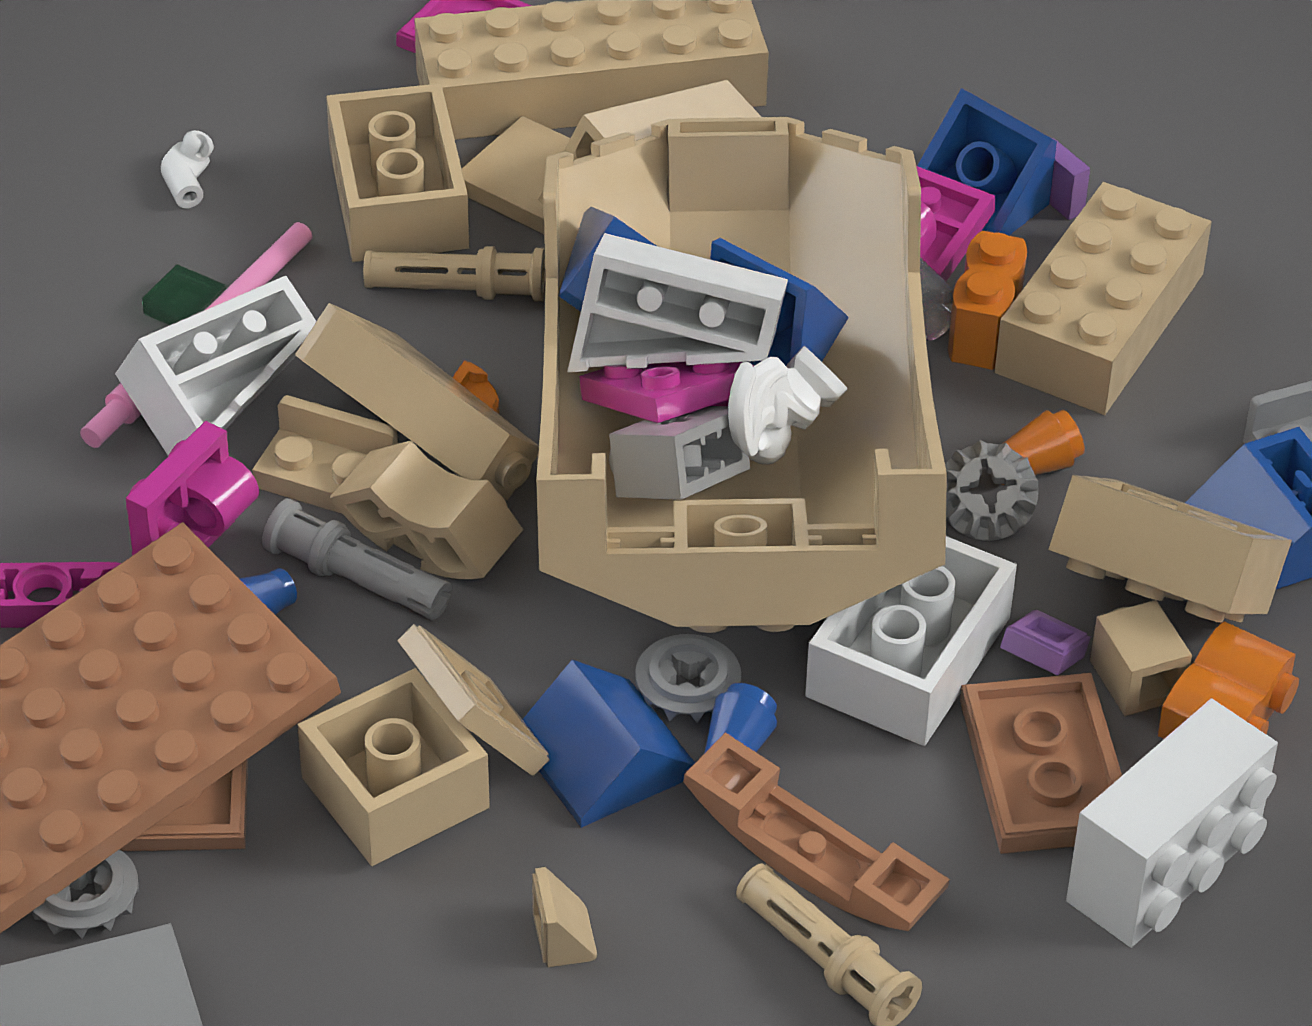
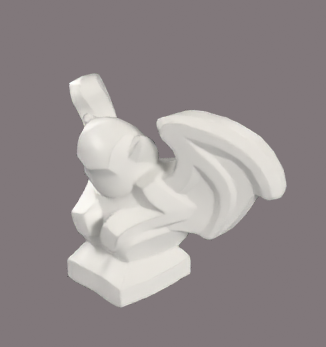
[728,346,847,464]

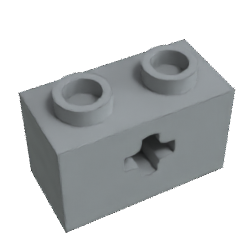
[609,406,750,500]

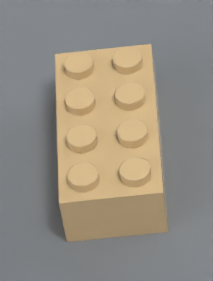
[995,182,1212,415]

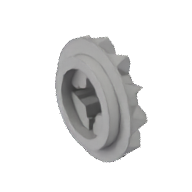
[945,440,1038,541]
[635,634,741,723]
[31,849,140,939]

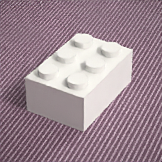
[805,536,1017,747]
[1066,698,1278,948]

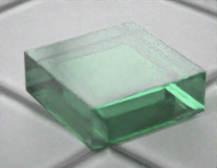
[142,264,226,325]

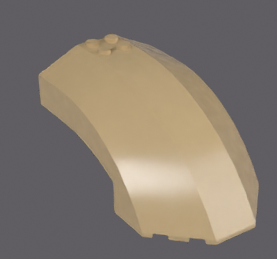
[536,117,947,633]

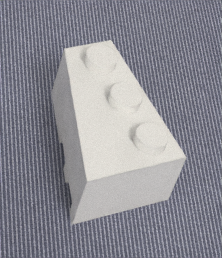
[567,233,788,372]
[115,276,316,456]

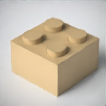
[297,668,489,866]

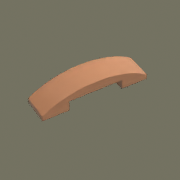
[683,732,950,931]

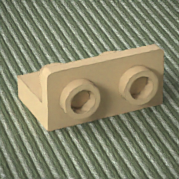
[252,395,398,513]

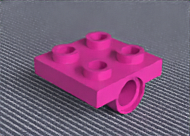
[916,166,995,290]
[579,361,755,423]
[126,421,259,556]

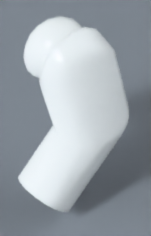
[161,130,214,209]

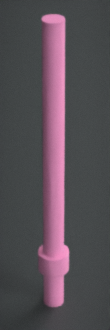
[80,222,312,448]

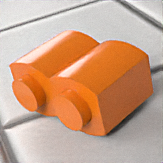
[948,231,1027,370]
[1158,621,1299,739]

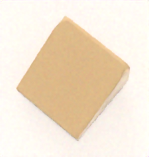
[532,867,597,967]

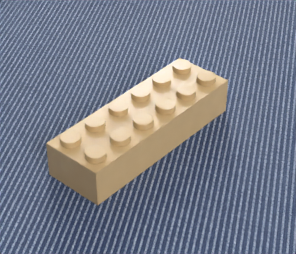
[414,0,769,140]

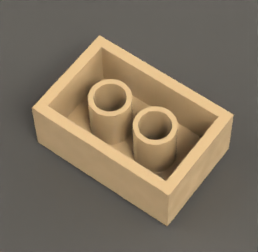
[326,83,469,262]
[1048,475,1292,622]

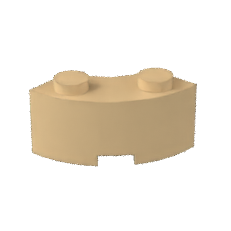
[329,440,523,579]

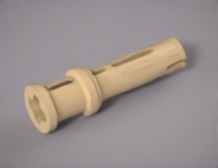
[363,246,546,301]
[736,863,922,1026]

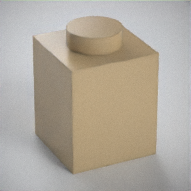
[1090,600,1192,716]

